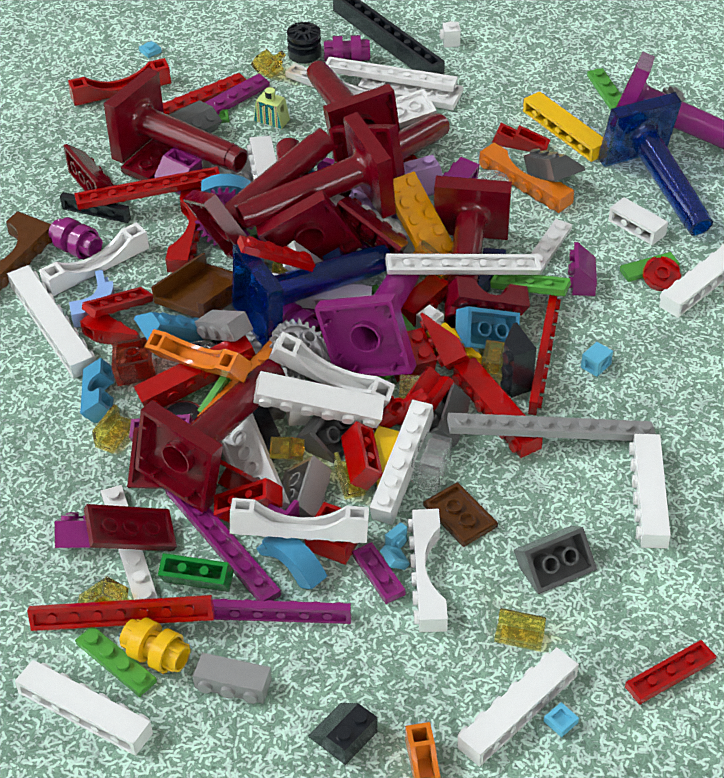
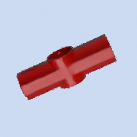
[373,388,431,431]

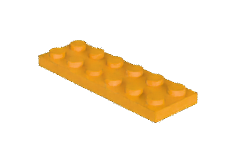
[393,171,453,279]

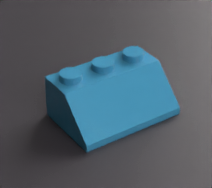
[456,307,520,351]
[134,312,204,345]

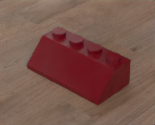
[63,144,114,191]

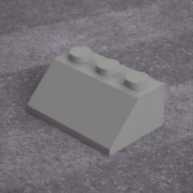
[281,455,332,518]

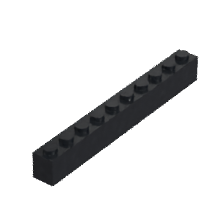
[333,0,445,74]

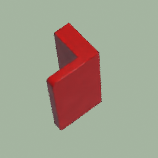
[406,366,455,412]
[218,460,257,490]

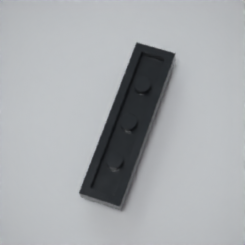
[60,192,131,223]

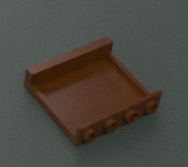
[151,253,255,318]

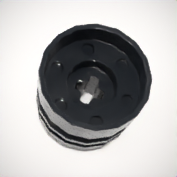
[286,22,322,64]

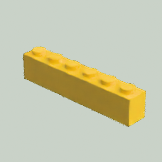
[523,91,608,162]

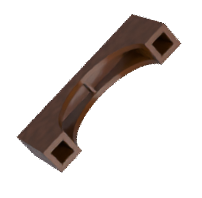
[0,211,52,290]

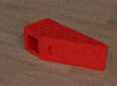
[420,312,470,370]
[80,314,141,348]

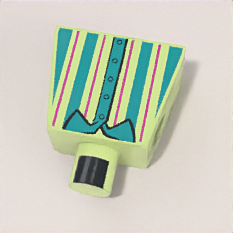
[254,87,290,129]

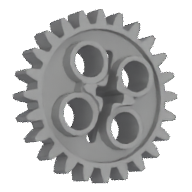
[269,319,331,381]

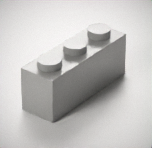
[195,310,253,342]
[193,652,272,704]

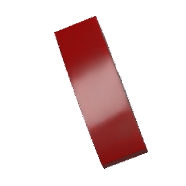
[492,122,551,152]

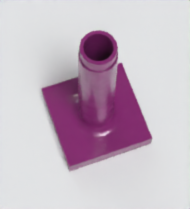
[607,51,724,149]
[314,274,420,376]

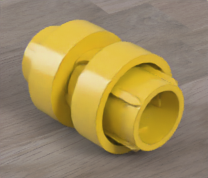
[119,618,191,674]

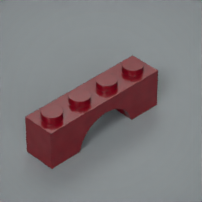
[448,276,530,316]

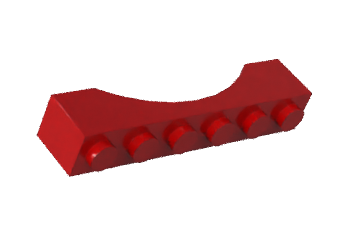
[68,58,171,106]
[165,187,201,272]

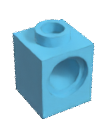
[581,342,613,377]

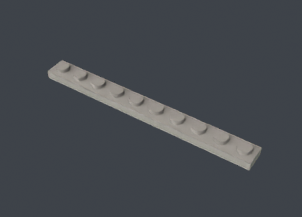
[447,413,656,441]

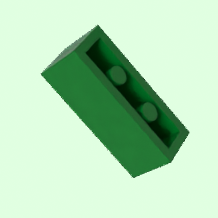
[158,553,234,592]

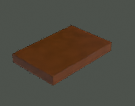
[423,482,498,547]

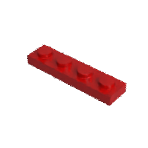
[237,235,316,272]
[82,287,153,318]
[625,640,717,705]

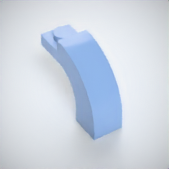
[69,270,115,328]

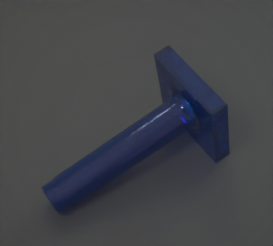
[598,92,713,236]
[232,244,390,347]

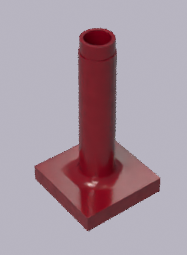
[307,61,400,159]
[104,68,248,173]
[235,112,396,230]
[329,113,450,179]
[183,128,335,265]
[256,137,363,276]
[434,175,512,328]
[135,360,285,513]

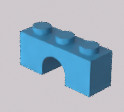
[80,358,115,423]

